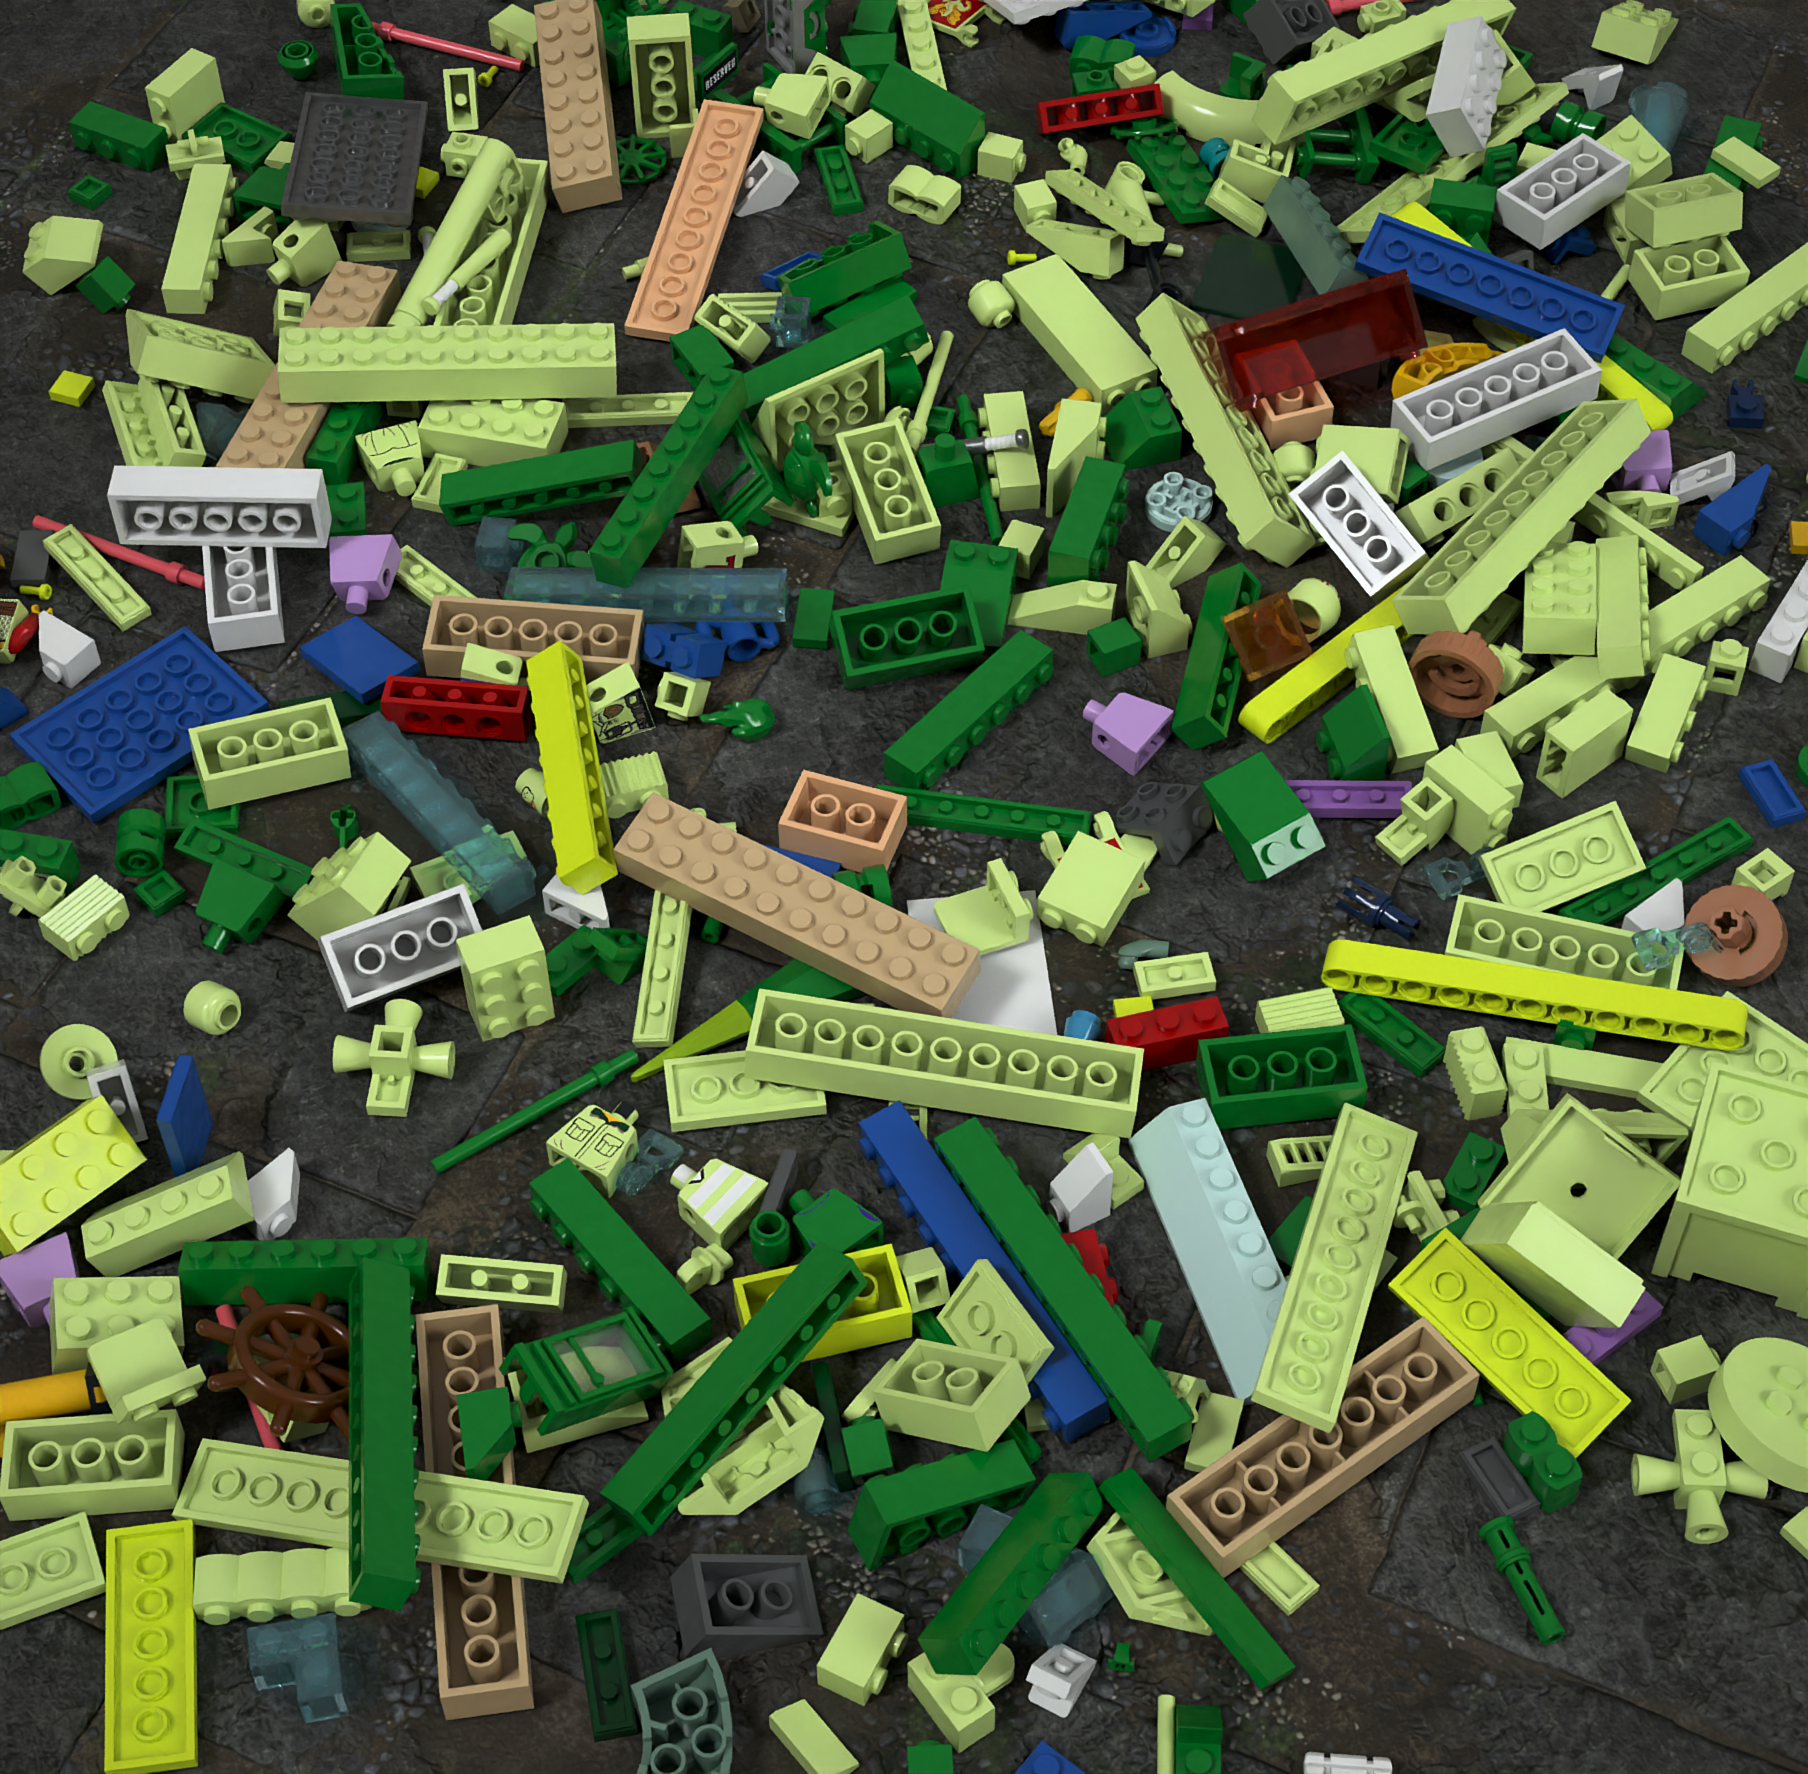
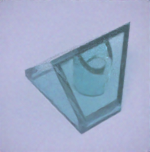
[196,402,244,461]

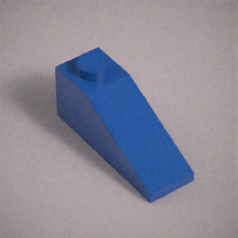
[1054,0,1152,50]
[1693,463,1772,557]

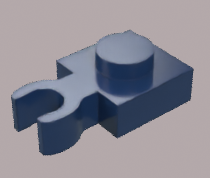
[1726,379,1764,429]

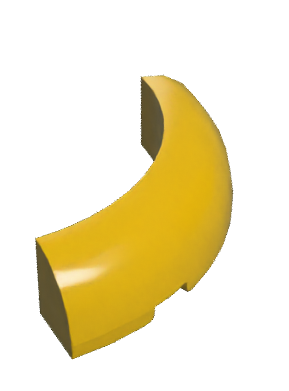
[1391,343,1513,399]

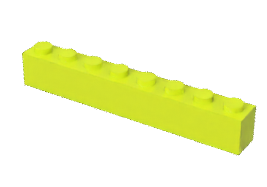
[526,640,618,895]

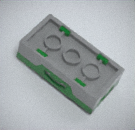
[764,0,829,75]

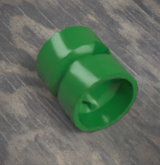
[1550,100,1607,143]
[114,808,166,878]
[831,864,892,907]

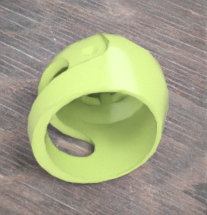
[1274,578,1341,644]

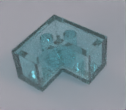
[247,1612,349,1723]

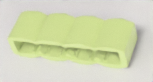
[193,1547,372,1625]

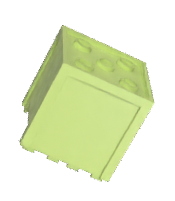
[1651,1061,1808,1319]

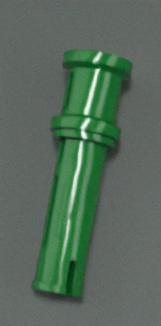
[1477,1515,1566,1646]

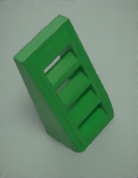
[1481,142,1517,194]

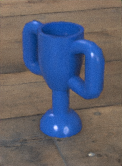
[695,579,781,662]

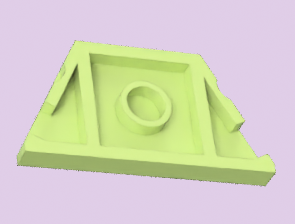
[1086,1512,1215,1636]

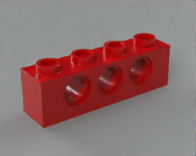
[1034,83,1164,134]
[381,675,532,741]

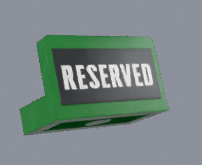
[693,42,739,103]

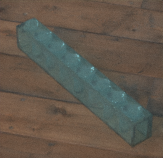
[504,567,790,622]
[341,711,536,915]

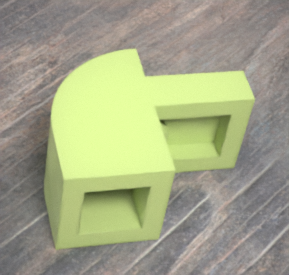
[1375,777,1454,866]

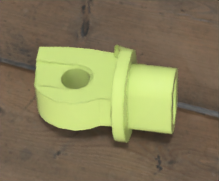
[675,1243,734,1295]

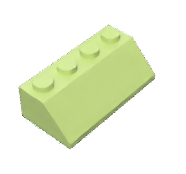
[1501,1106,1689,1164]
[81,1151,255,1277]

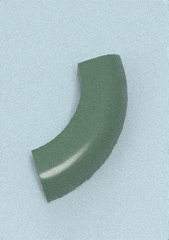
[631,1648,733,1774]

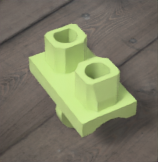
[165,129,226,180]
[0,856,67,918]
[1393,1170,1460,1241]

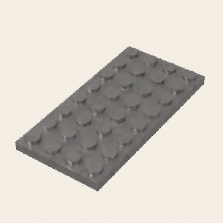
[281,92,428,227]

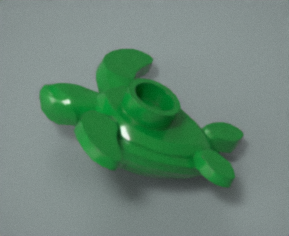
[784,421,833,518]
[504,522,596,603]

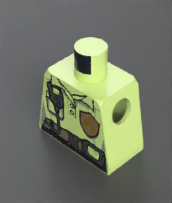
[586,662,656,744]

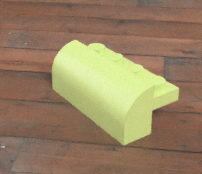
[102,378,207,467]

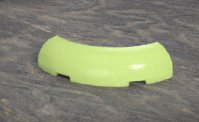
[1153,70,1290,147]

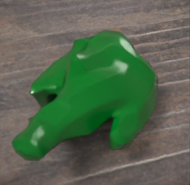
[699,698,775,743]

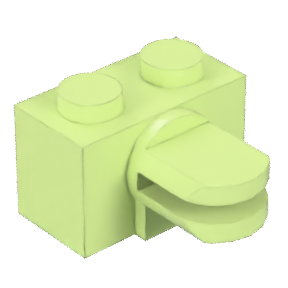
[908,1643,1015,1754]

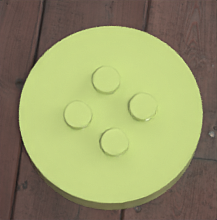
[1708,1337,1808,1493]

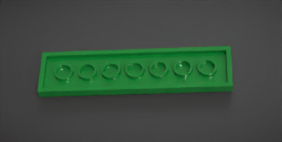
[1369,43,1534,174]

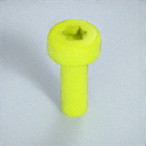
[478,66,498,87]
[1007,250,1037,266]
[19,584,52,600]

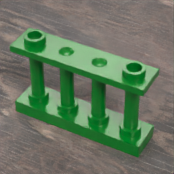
[712,62,847,174]
[1285,65,1380,184]

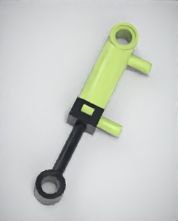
[1104,161,1186,310]

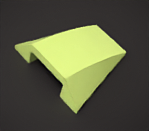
[661,1337,824,1515]

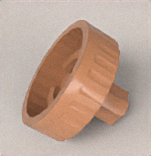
[1408,630,1504,718]
[1683,884,1788,987]

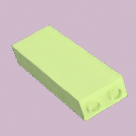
[1002,253,1158,414]

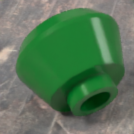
[277,40,318,80]

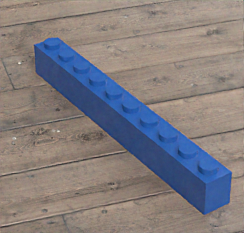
[857,1100,1110,1444]

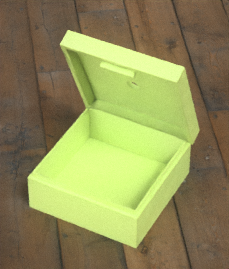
[1460,1093,1681,1328]

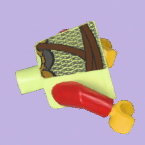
[0,599,53,664]

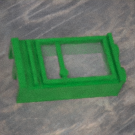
[698,416,795,537]
[499,1307,674,1436]

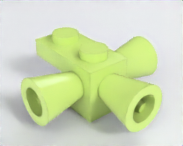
[333,999,455,1117]
[1631,1409,1768,1544]

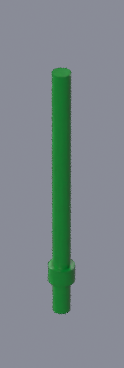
[957,395,1004,546]
[430,1048,639,1174]

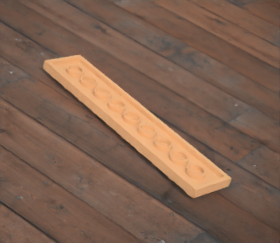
[624,99,764,342]

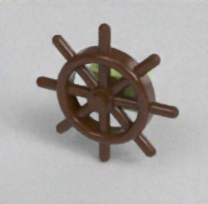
[196,1286,349,1443]

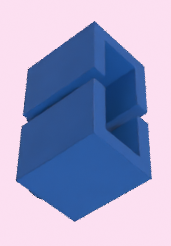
[640,622,727,679]

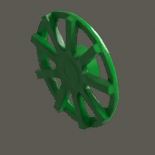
[1110,117,1179,140]
[616,134,667,185]

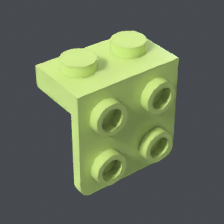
[934,858,1033,956]
[87,1318,206,1425]

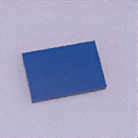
[299,616,420,704]
[156,1055,213,1178]

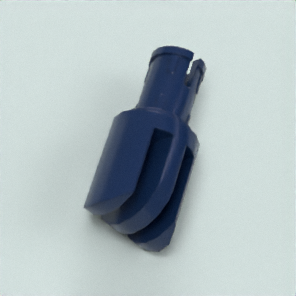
[1336,875,1421,941]

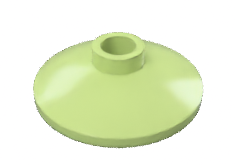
[40,1024,118,1100]

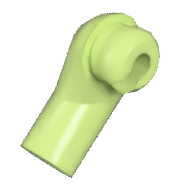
[1058,138,1088,176]

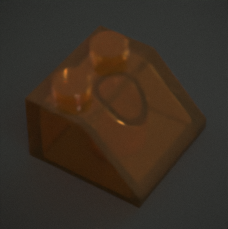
[1221,589,1313,682]

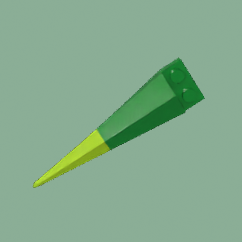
[630,959,867,1082]

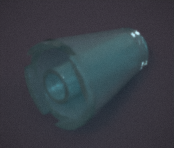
[1628,81,1690,155]

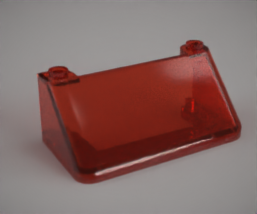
[1202,269,1428,412]

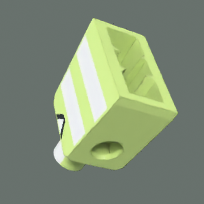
[670,1159,769,1251]

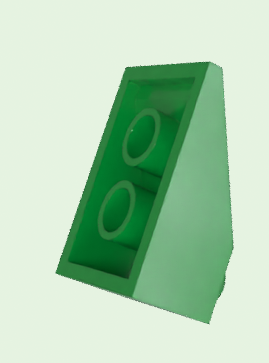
[940,540,1018,651]
[1200,751,1326,882]

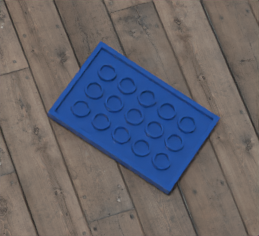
[9,626,270,824]

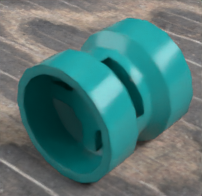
[1199,137,1230,180]

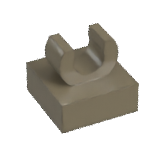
[722,0,761,33]

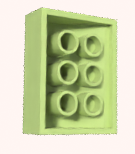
[126,309,275,404]
[752,348,885,472]

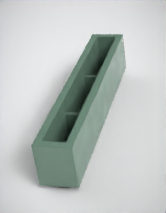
[1263,175,1368,310]

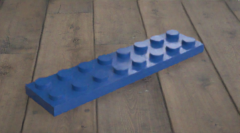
[1354,212,1625,363]

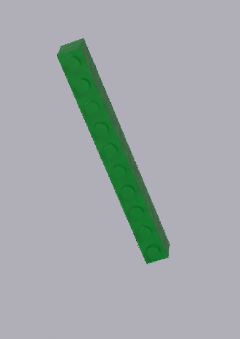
[934,1117,1194,1463]
[349,1257,421,1611]

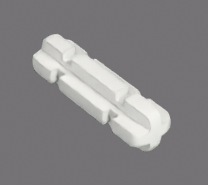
[1303,1752,1392,1774]

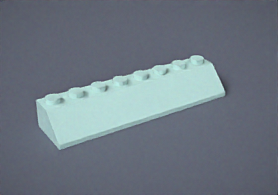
[1129,1098,1287,1406]

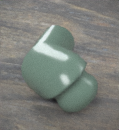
[1117,939,1169,970]

